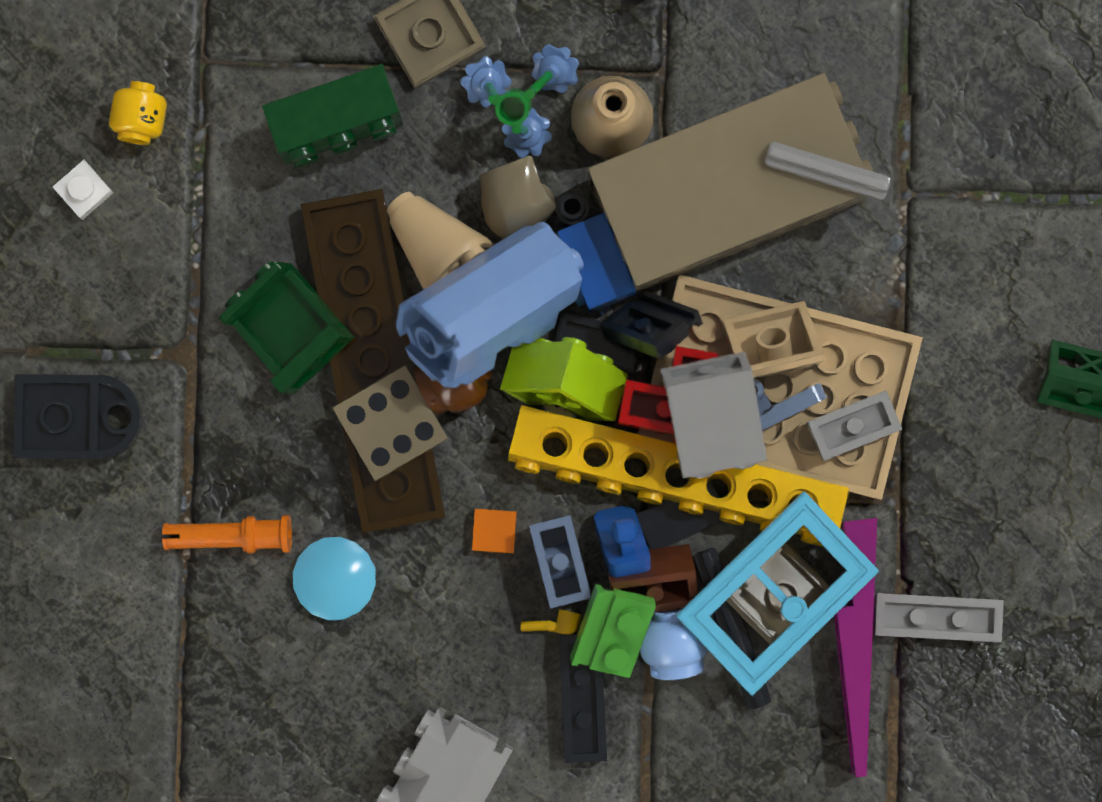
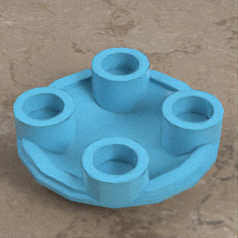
[293,537,376,620]

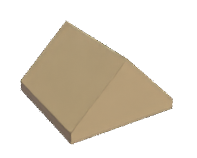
[723,301,825,379]

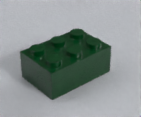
[262,64,404,168]

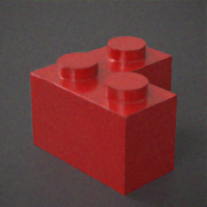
[617,346,718,435]

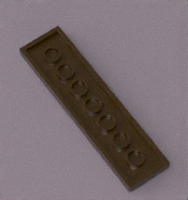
[300,189,446,533]

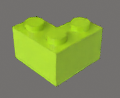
[500,337,628,421]

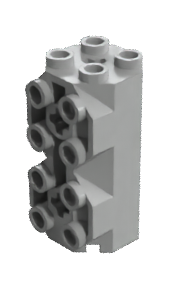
[376,707,513,802]

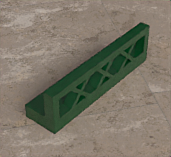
[1037,339,1102,418]

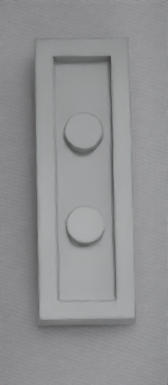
[873,593,1004,642]

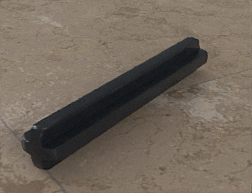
[693,548,771,709]

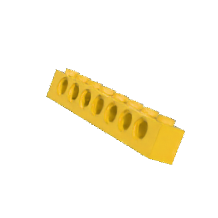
[508,405,849,546]

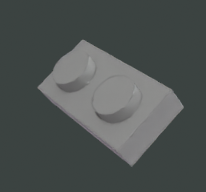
[806,390,902,462]

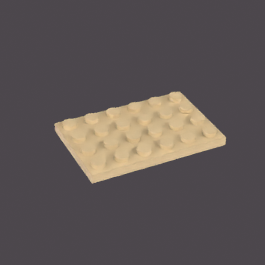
[638,275,923,500]

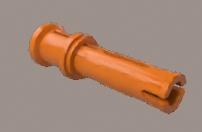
[162,515,292,554]

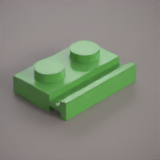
[570,584,656,678]

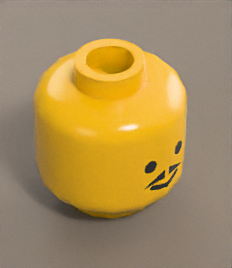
[109,81,167,145]

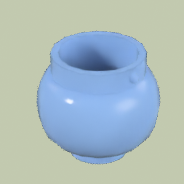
[640,609,708,680]

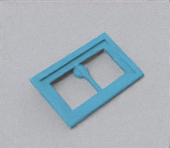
[676,491,879,696]

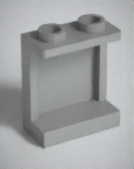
[661,351,767,478]

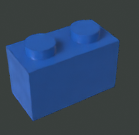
[557,213,636,314]

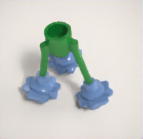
[460,44,579,158]

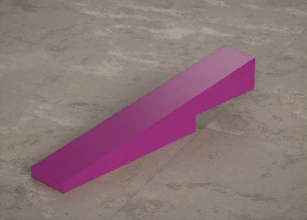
[834,518,877,777]

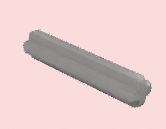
[765,142,890,200]

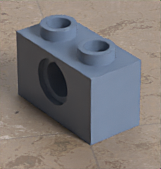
[529,515,591,608]

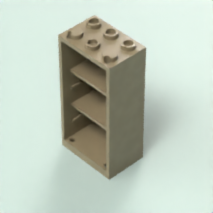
[587,73,874,293]

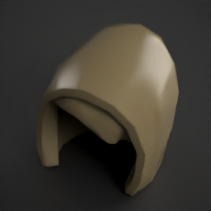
[479,156,556,239]

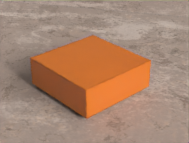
[472,509,517,553]

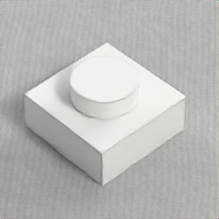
[53,160,114,220]

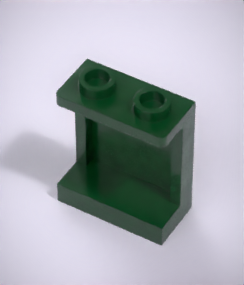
[219,261,354,394]

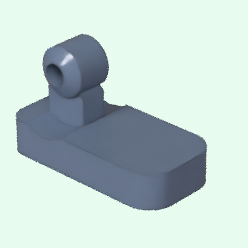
[754,379,827,431]

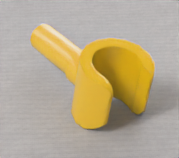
[521,609,581,635]

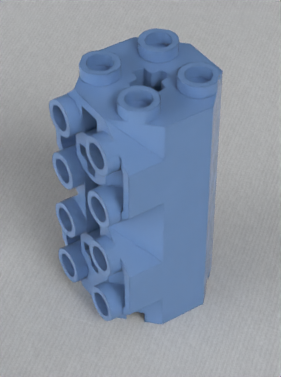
[396,222,584,388]

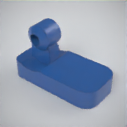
[594,506,651,577]

